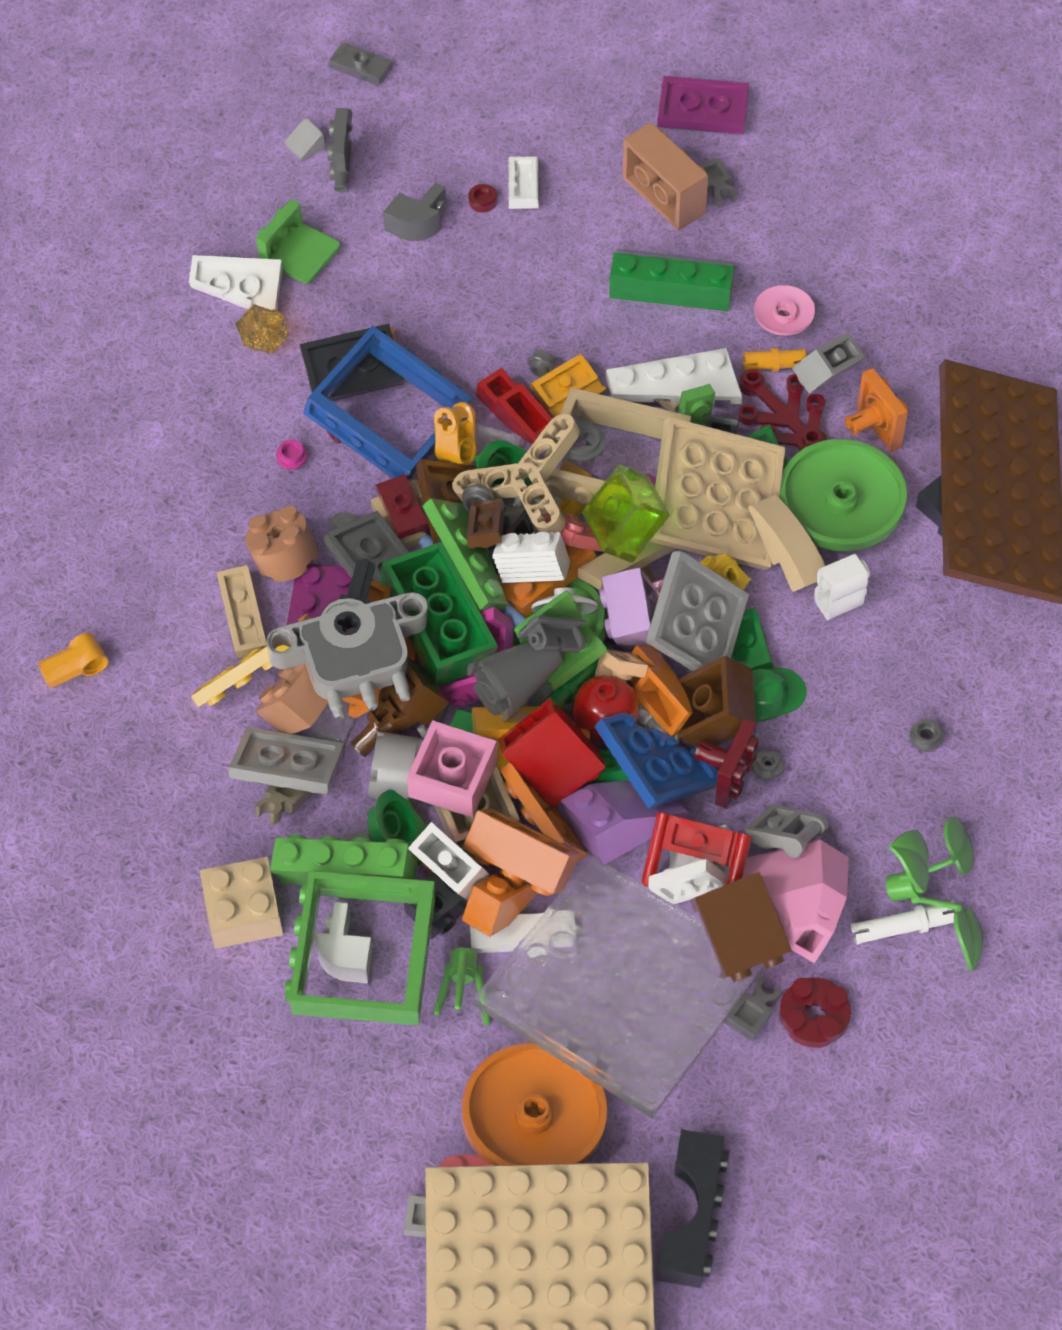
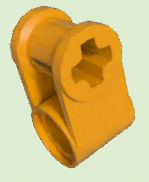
[434,402,477,465]

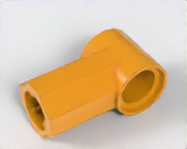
[37,632,109,689]

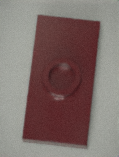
[375,474,429,539]

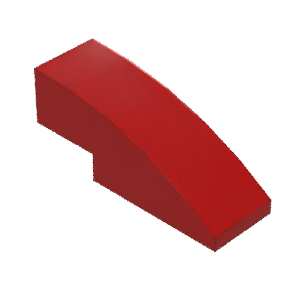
[476,367,553,444]

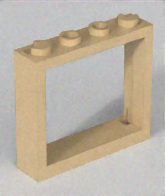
[543,388,691,520]

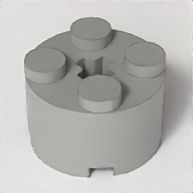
[367,731,423,804]

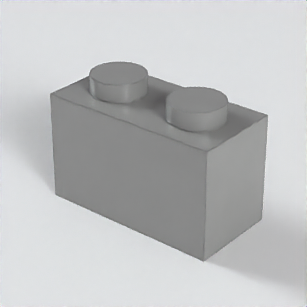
[792,332,866,393]

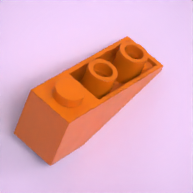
[462,870,538,937]

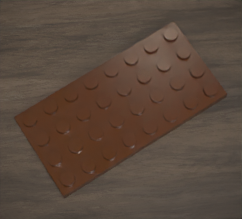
[939,359,1062,604]

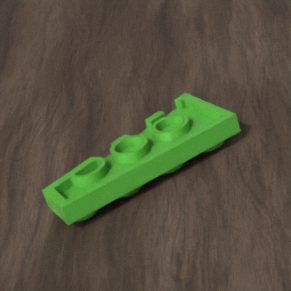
[422,498,508,612]

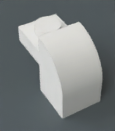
[315,902,373,983]

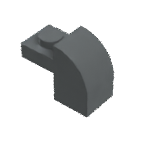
[383,182,448,241]

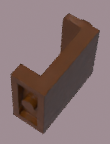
[690,872,792,982]

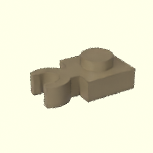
[255,785,311,825]

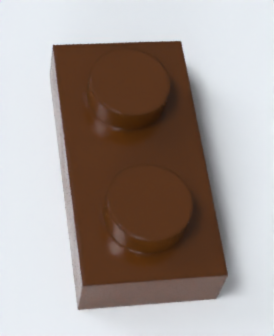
[466,498,505,549]

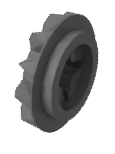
[565,420,606,465]

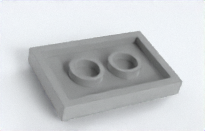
[229,727,344,795]

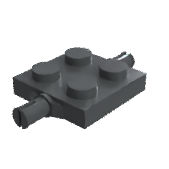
[327,108,353,193]

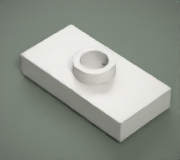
[509,157,538,209]

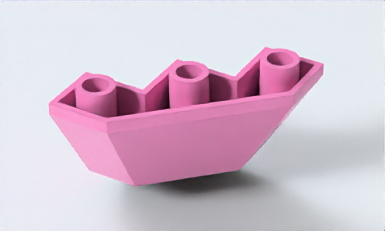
[730,839,849,963]

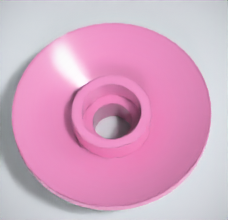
[754,285,815,336]

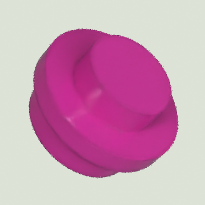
[276,440,308,470]

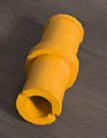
[742,347,807,372]

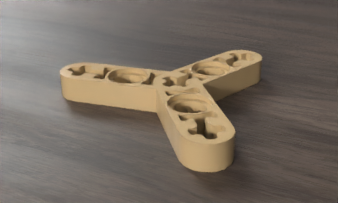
[452,414,580,534]

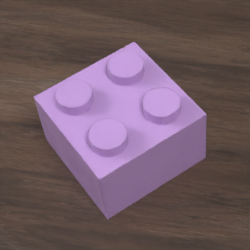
[599,567,658,653]

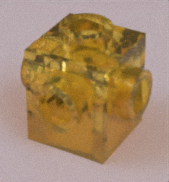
[235,304,290,354]

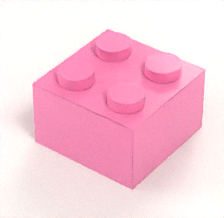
[407,720,498,818]

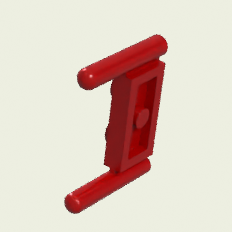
[641,811,752,887]

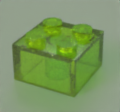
[582,464,670,563]

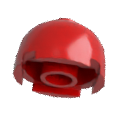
[573,675,640,743]

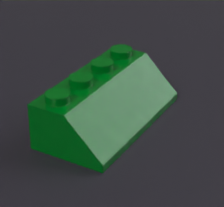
[609,249,736,312]
[380,542,498,687]

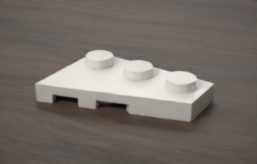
[189,255,283,319]

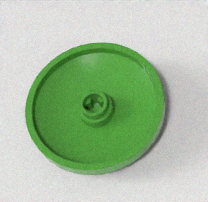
[779,439,907,551]

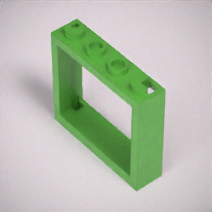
[284,871,436,1026]

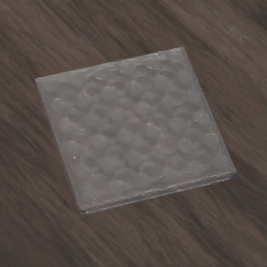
[473,855,765,1119]

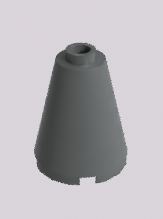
[467,642,564,722]

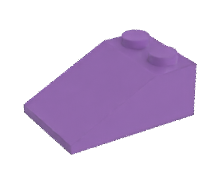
[561,781,689,865]

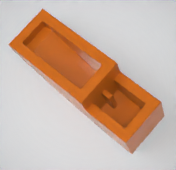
[629,645,693,737]

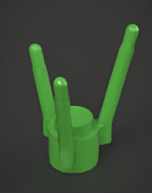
[433,947,491,1025]

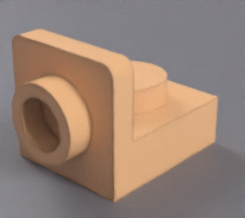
[594,649,648,681]

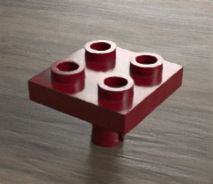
[694,718,759,809]

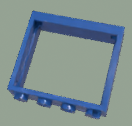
[303,325,472,481]

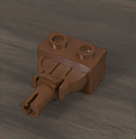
[350,657,449,757]

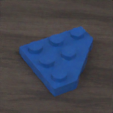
[594,712,718,810]

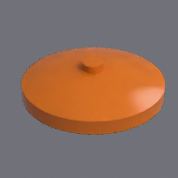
[462,1043,607,1166]

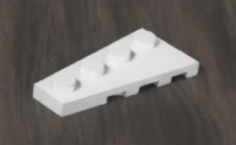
[606,348,742,404]

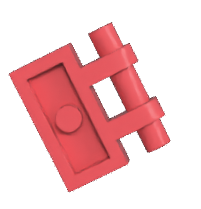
[543,512,614,553]

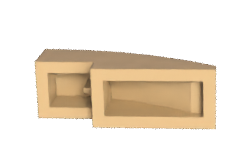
[748,495,825,592]

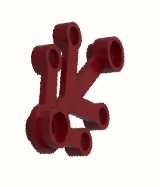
[738,369,827,451]

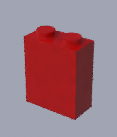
[498,698,606,808]

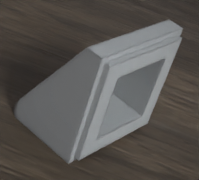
[284,118,325,162]

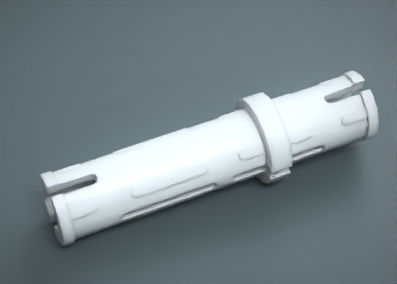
[851,901,955,945]

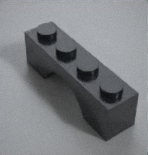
[657,1129,730,1288]

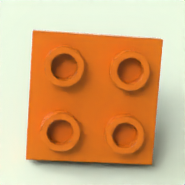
[845,368,908,453]

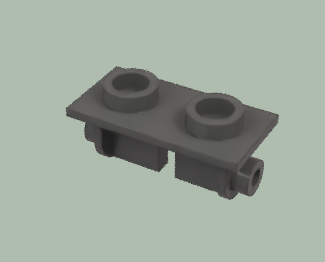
[517,615,587,653]

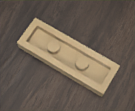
[216,565,267,659]

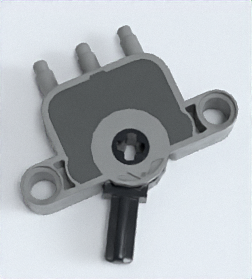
[267,558,428,719]

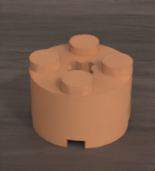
[245,505,319,582]

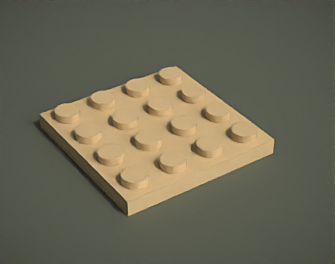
[648,417,785,570]

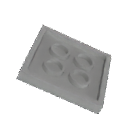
[645,551,749,671]

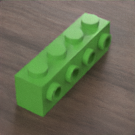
[270,834,418,885]

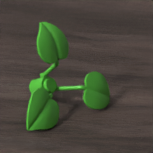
[886,816,983,971]

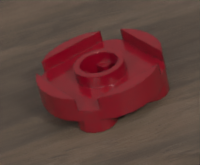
[779,977,851,1048]

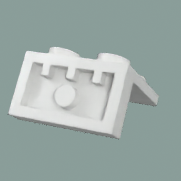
[648,825,730,905]

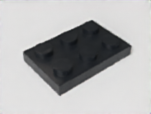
[300,323,404,401]

